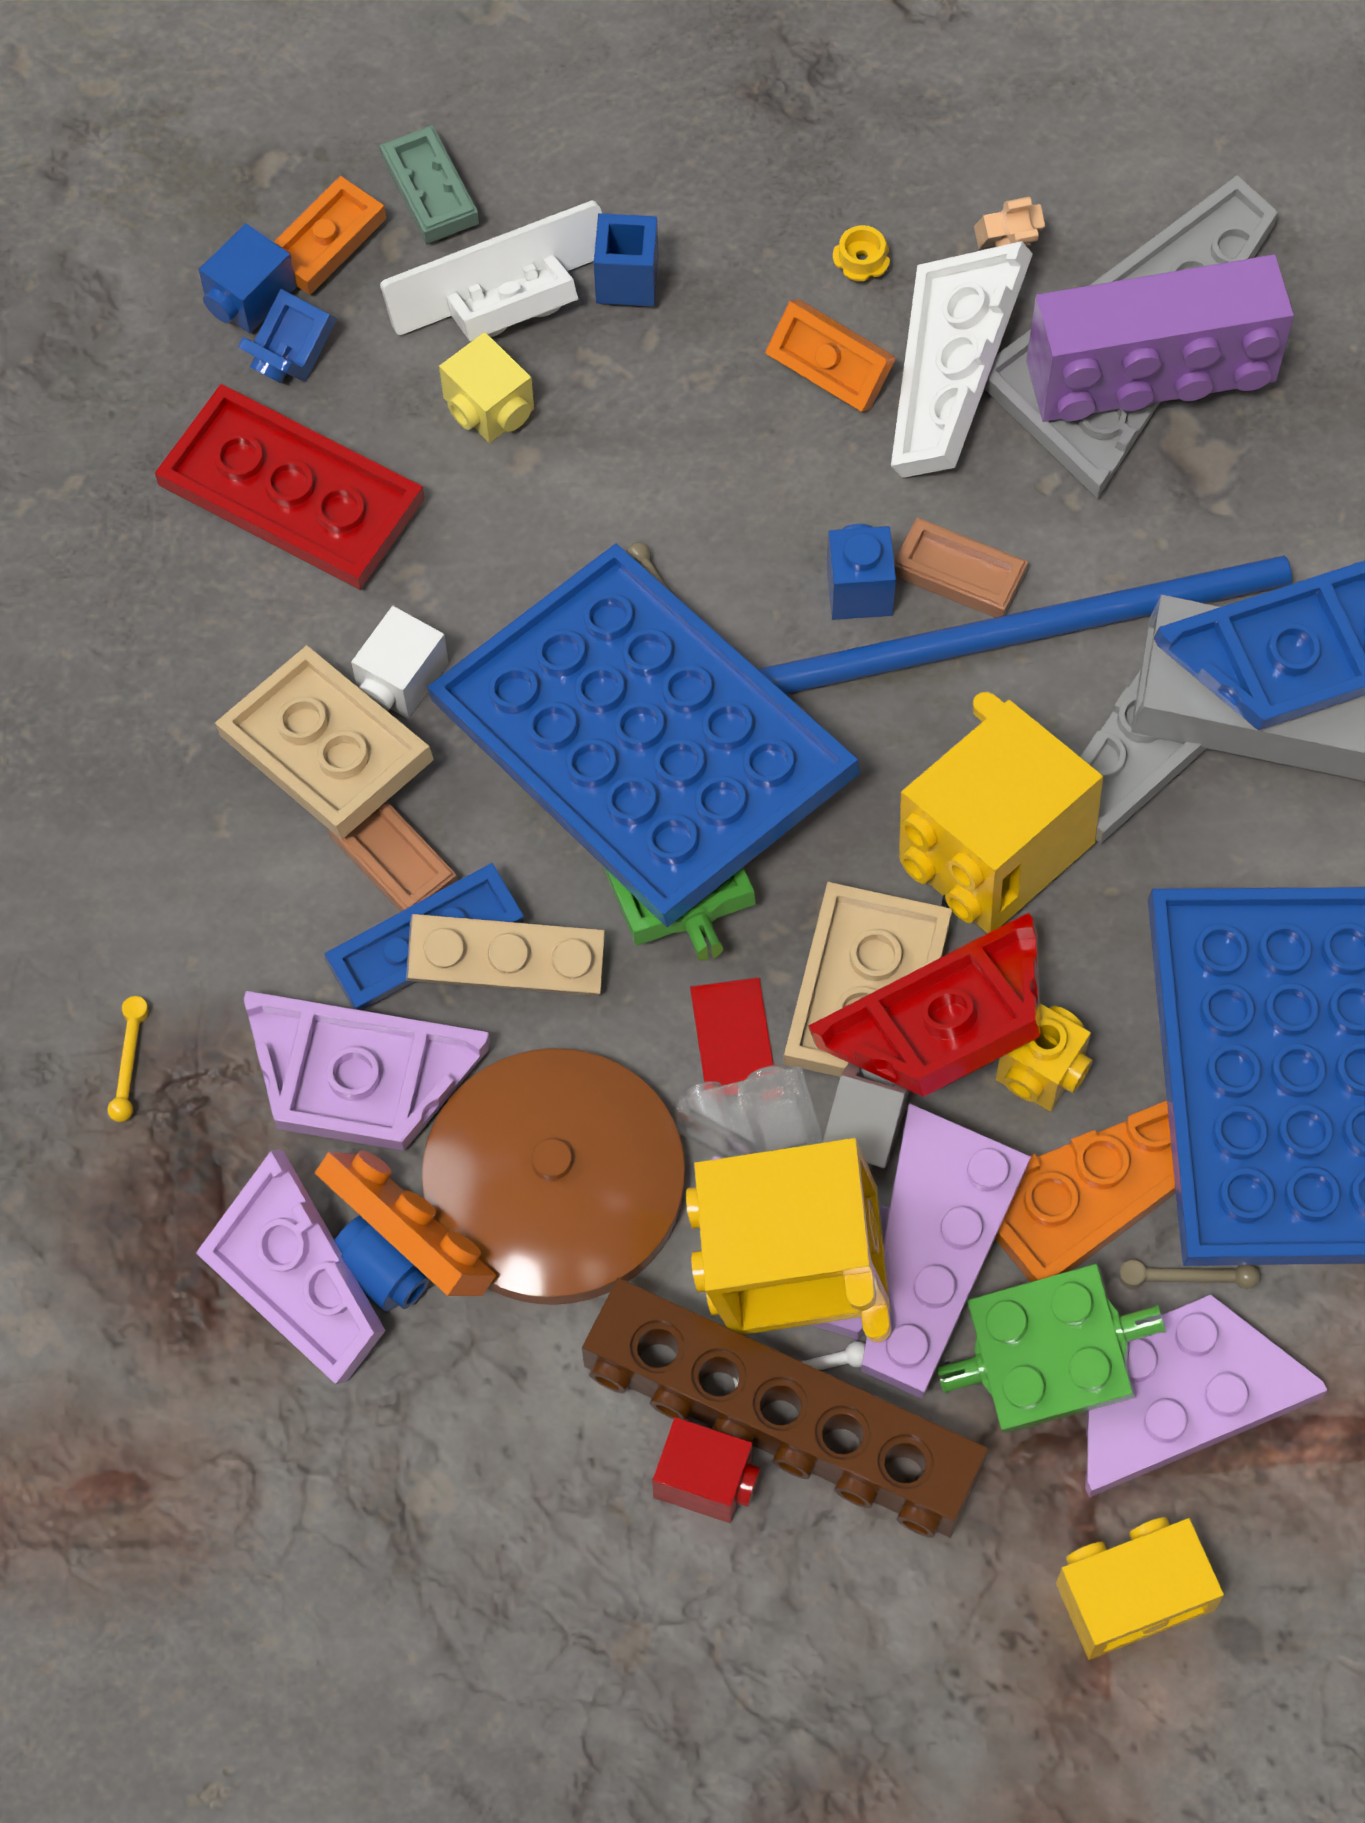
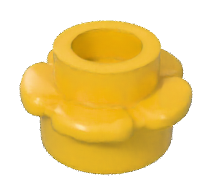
[833,225,890,282]

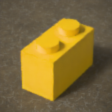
[1056,1517,1224,1660]

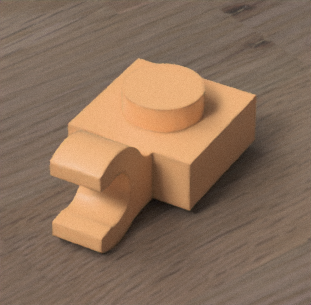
[974,196,1045,249]

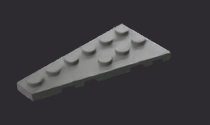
[984,175,1278,499]

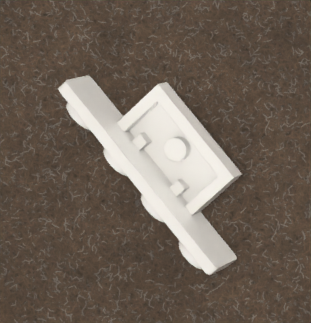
[380,201,602,341]

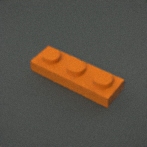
[315,1150,496,1296]

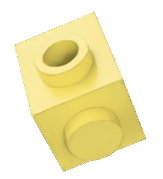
[439,332,534,443]

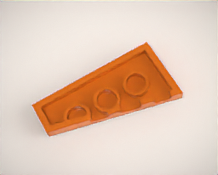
[995,1100,1176,1282]

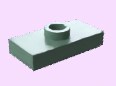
[379,125,479,244]

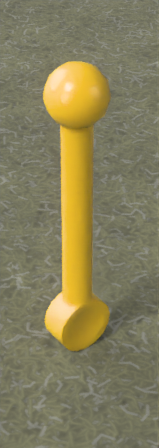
[107,996,149,1123]

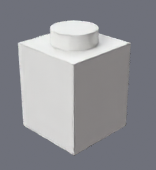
[351,606,449,719]

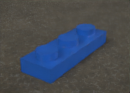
[324,863,524,1011]

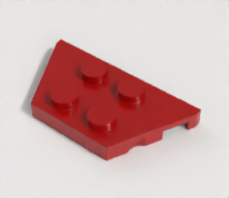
[808,912,1040,1097]

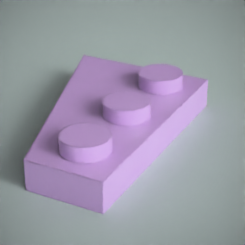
[196,1150,385,1384]

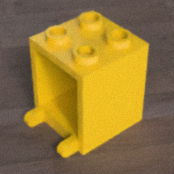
[899,692,1103,933]
[686,1138,891,1343]

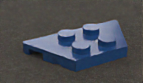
[1154,560,1365,730]

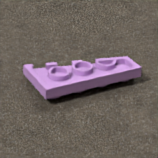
[861,1103,1031,1399]

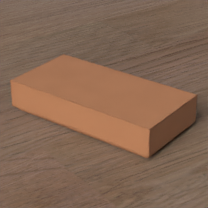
[894,517,1028,617]
[328,801,458,912]

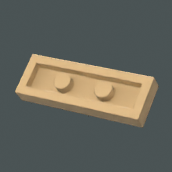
[406,914,605,996]

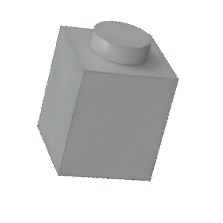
[823,1063,909,1170]

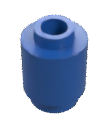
[334,1215,430,1311]

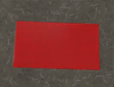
[690,977,777,1099]

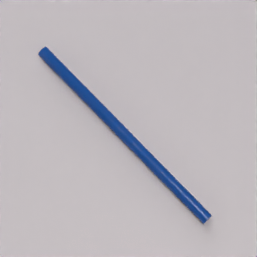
[758,555,1292,694]

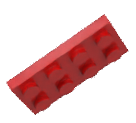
[155,384,425,590]

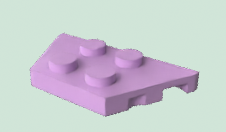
[244,991,490,1151]
[1085,1295,1327,1498]

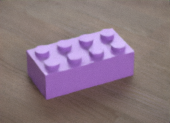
[1026,254,1294,422]

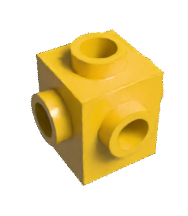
[995,1003,1093,1112]

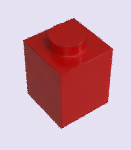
[652,1417,761,1524]

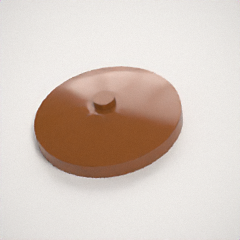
[422,1048,685,1305]

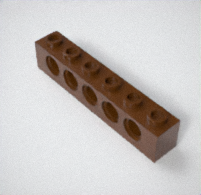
[582,1277,988,1538]

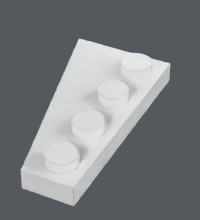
[891,241,1033,478]

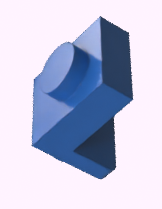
[238,289,337,383]

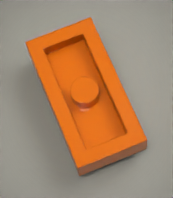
[274,175,386,295]
[765,299,896,412]

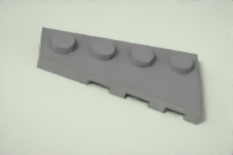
[1081,669,1207,844]

